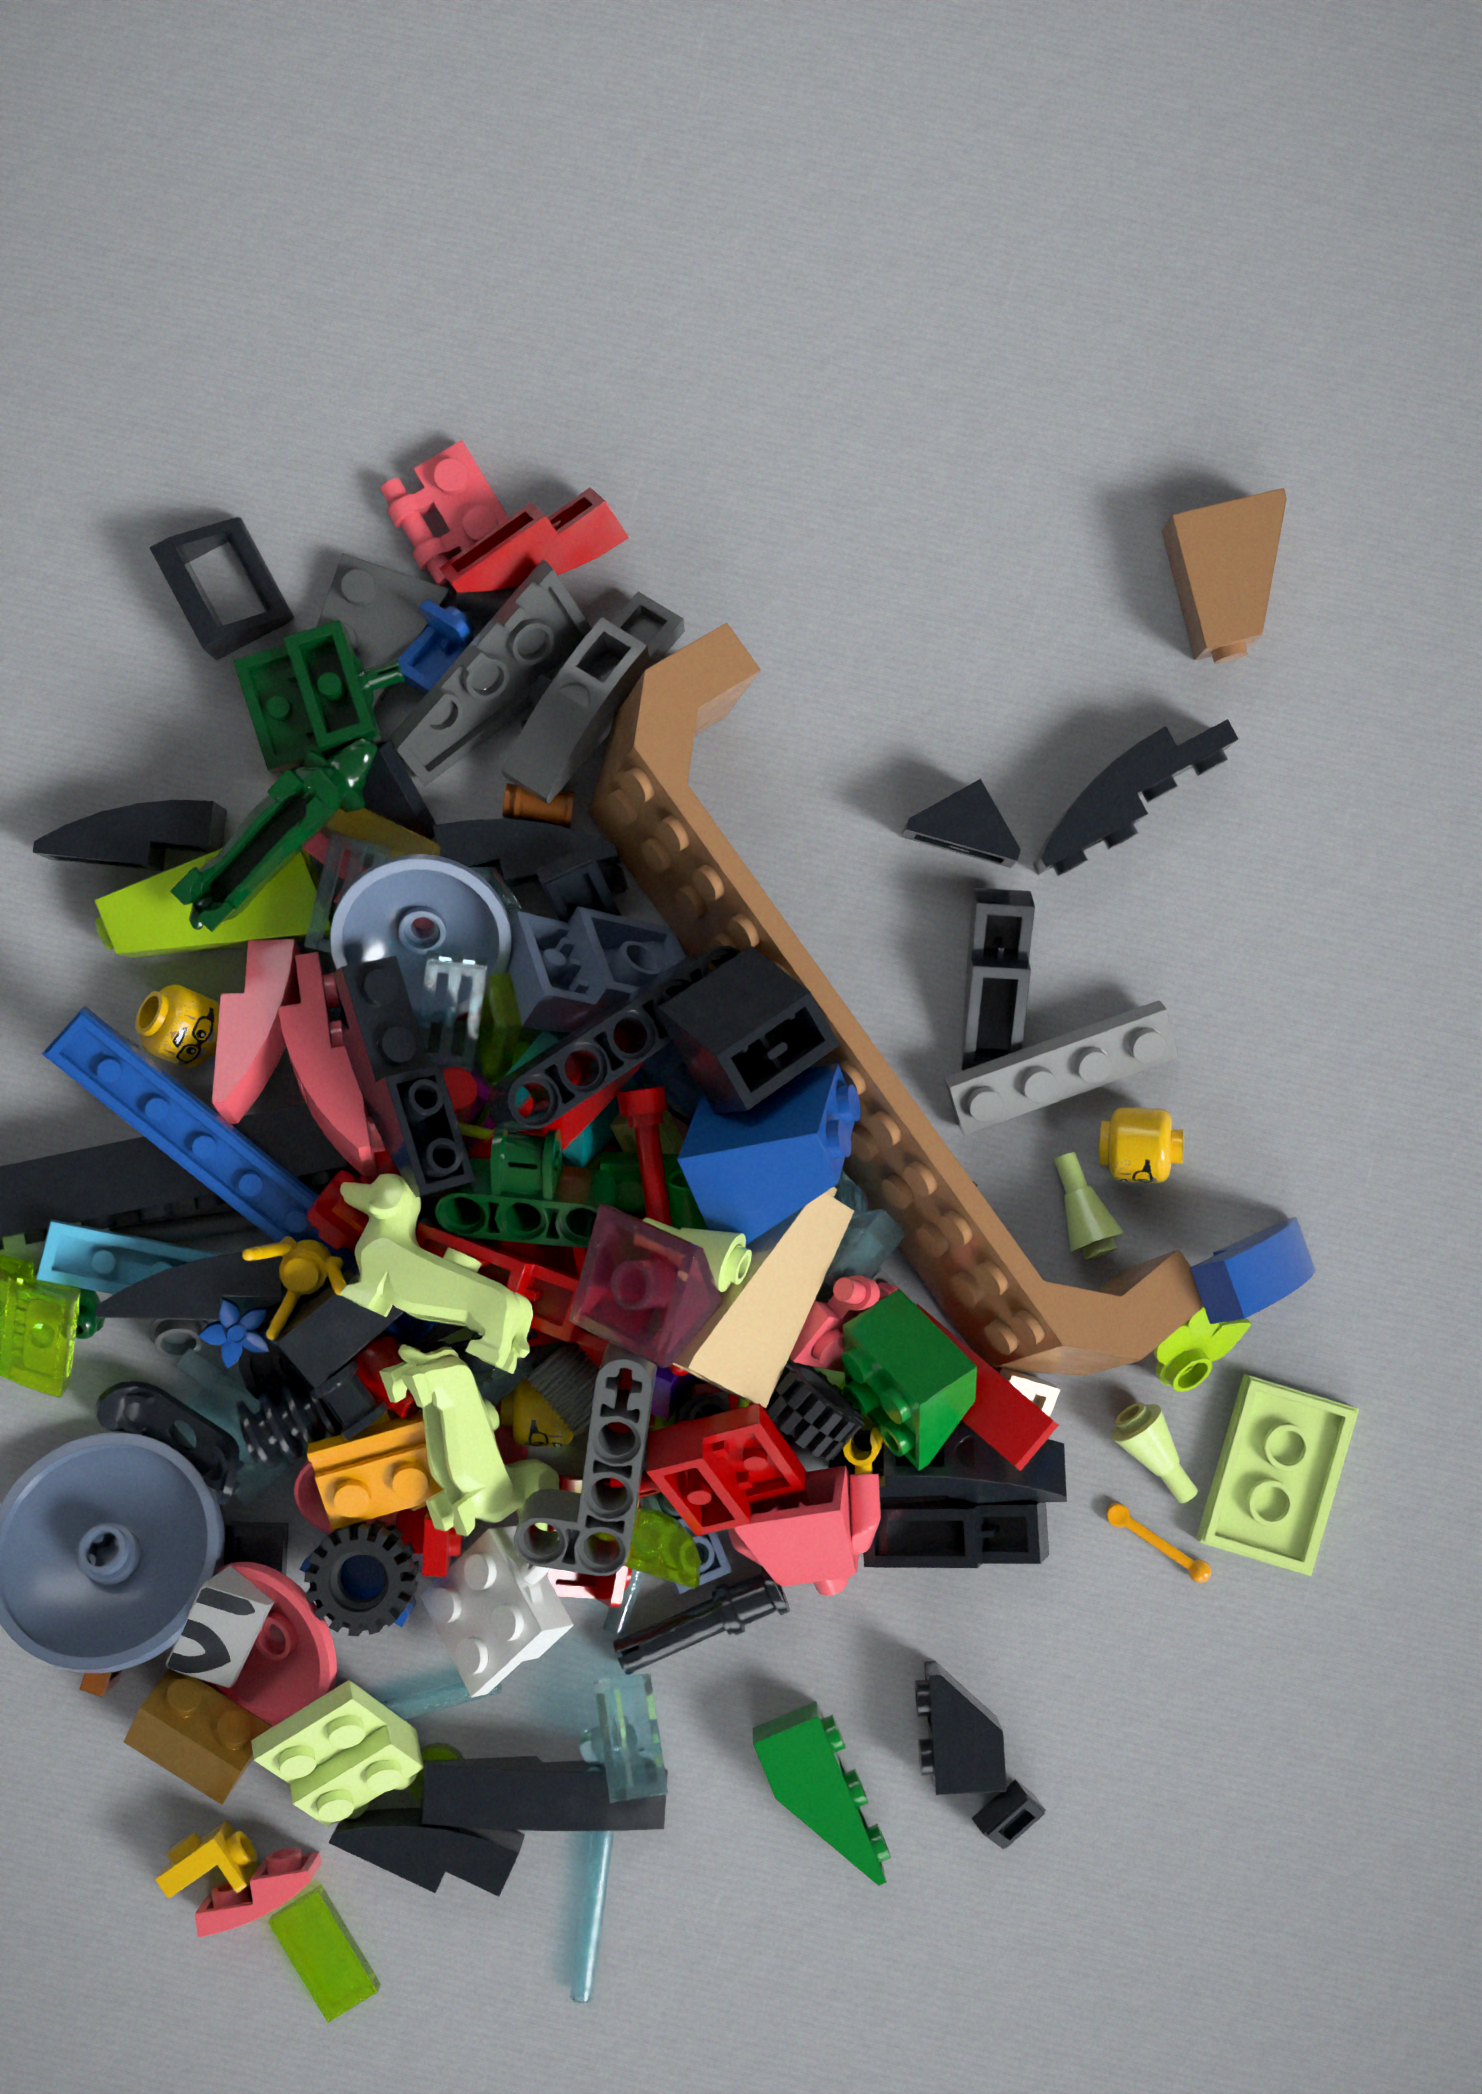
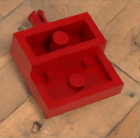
[639,1403,806,1536]

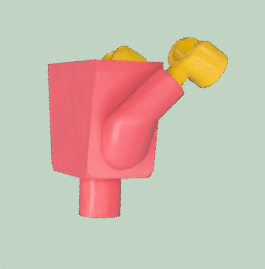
[728,1427,883,1596]

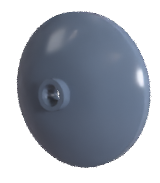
[330,854,511,1023]

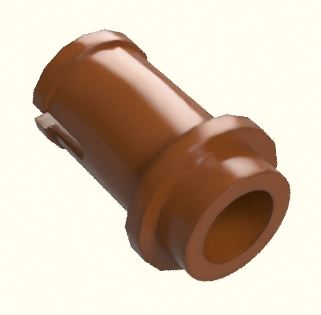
[502,783,575,828]

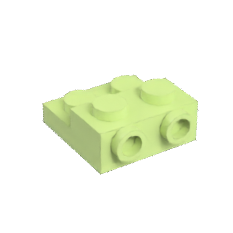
[251,1680,424,1827]

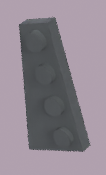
[279,553,452,774]
[388,559,592,787]

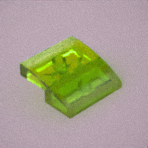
[0,1254,81,1398]

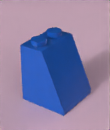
[677,1063,861,1245]

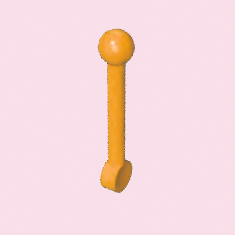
[1106,1503,1211,1583]

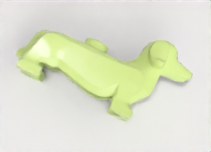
[339,1173,533,1374]
[379,1344,560,1536]

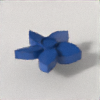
[198,1297,269,1368]

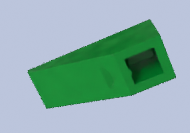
[753,1701,891,1886]

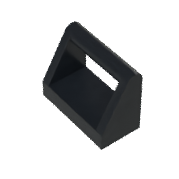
[149,517,294,661]

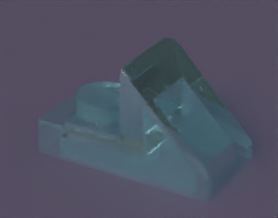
[824,1170,904,1289]

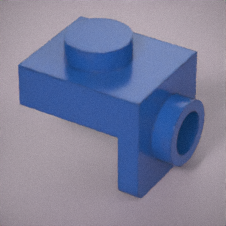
[398,599,475,695]

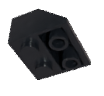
[654,946,840,1114]

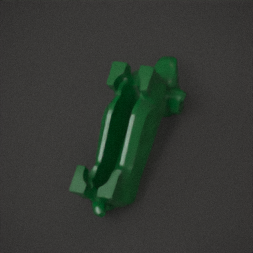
[170,738,378,932]

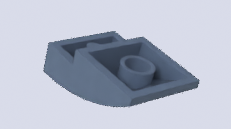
[505,906,686,1033]

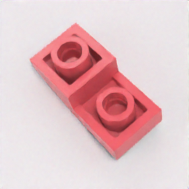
[195,1848,321,1937]

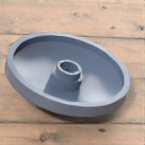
[0,1433,225,1673]

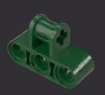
[435,1125,619,1248]

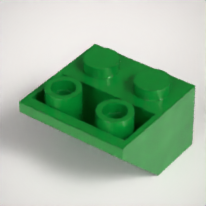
[842,1289,977,1471]

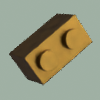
[123,1668,272,1805]

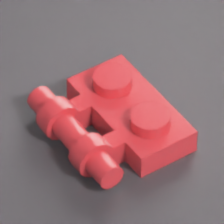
[380,440,509,586]
[789,1275,911,1373]

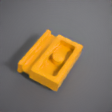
[307,1411,444,1530]

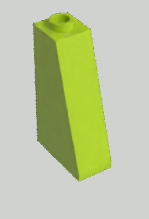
[95,848,334,959]

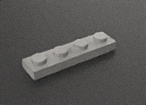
[944,1000,1179,1135]

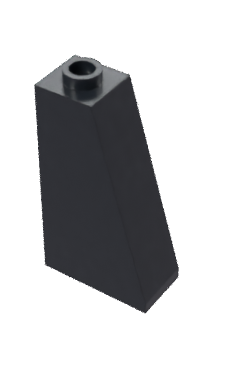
[259,1197,480,1389]

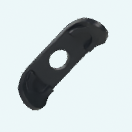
[95,1381,245,1505]

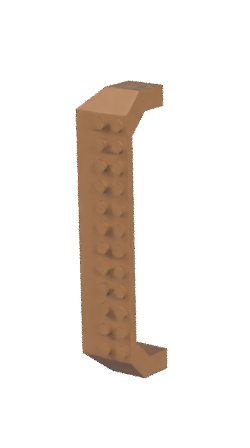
[588,623,1204,1376]

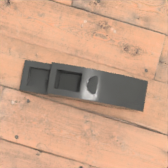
[501,591,685,805]

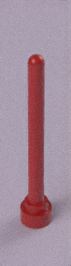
[617,1086,688,1376]

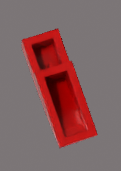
[439,487,629,593]
[916,1303,1059,1471]

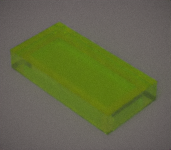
[475,973,522,1083]
[268,1884,381,2023]

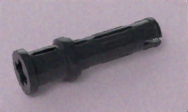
[613,1566,790,1676]

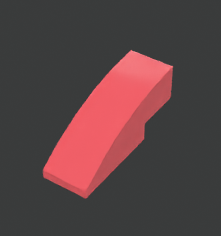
[212,939,302,1124]

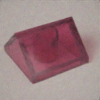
[568,1204,722,1368]

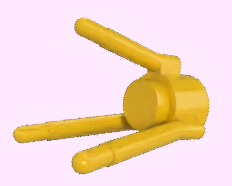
[242,1236,346,1340]

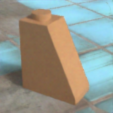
[1161,488,1287,664]

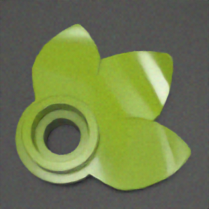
[1154,1307,1251,1392]

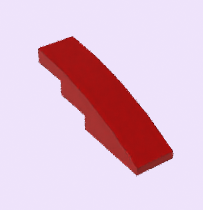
[415,1223,658,1353]

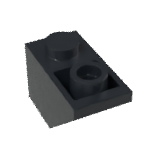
[915,1661,1007,1795]

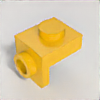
[155,1820,259,1899]

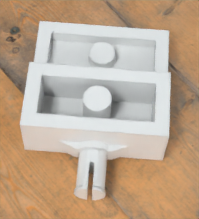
[420,1526,574,1697]

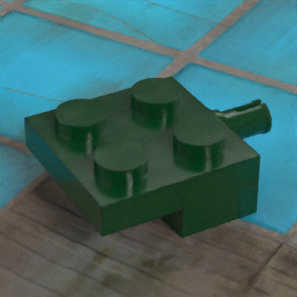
[233,620,405,774]

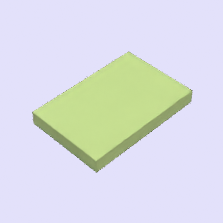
[1196,1374,1359,1576]

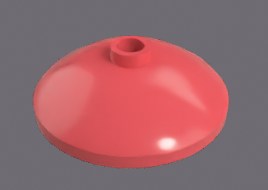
[203,1562,337,1728]

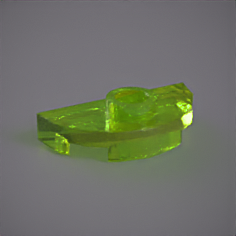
[594,1508,701,1589]

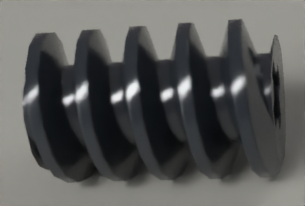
[236,1381,342,1469]

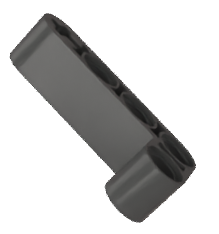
[513,1334,658,1576]

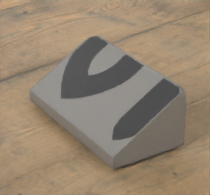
[166,1565,274,1688]

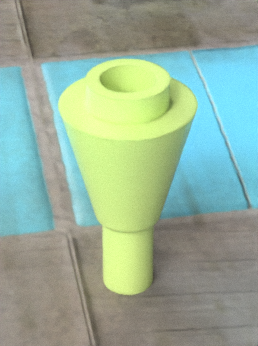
[1054,1152,1125,1260]
[637,1217,752,1292]
[1112,1402,1198,1503]

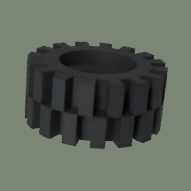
[763,1358,864,1461]
[304,1520,420,1637]

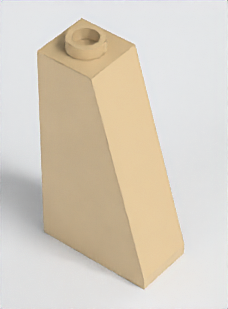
[650,1187,854,1408]

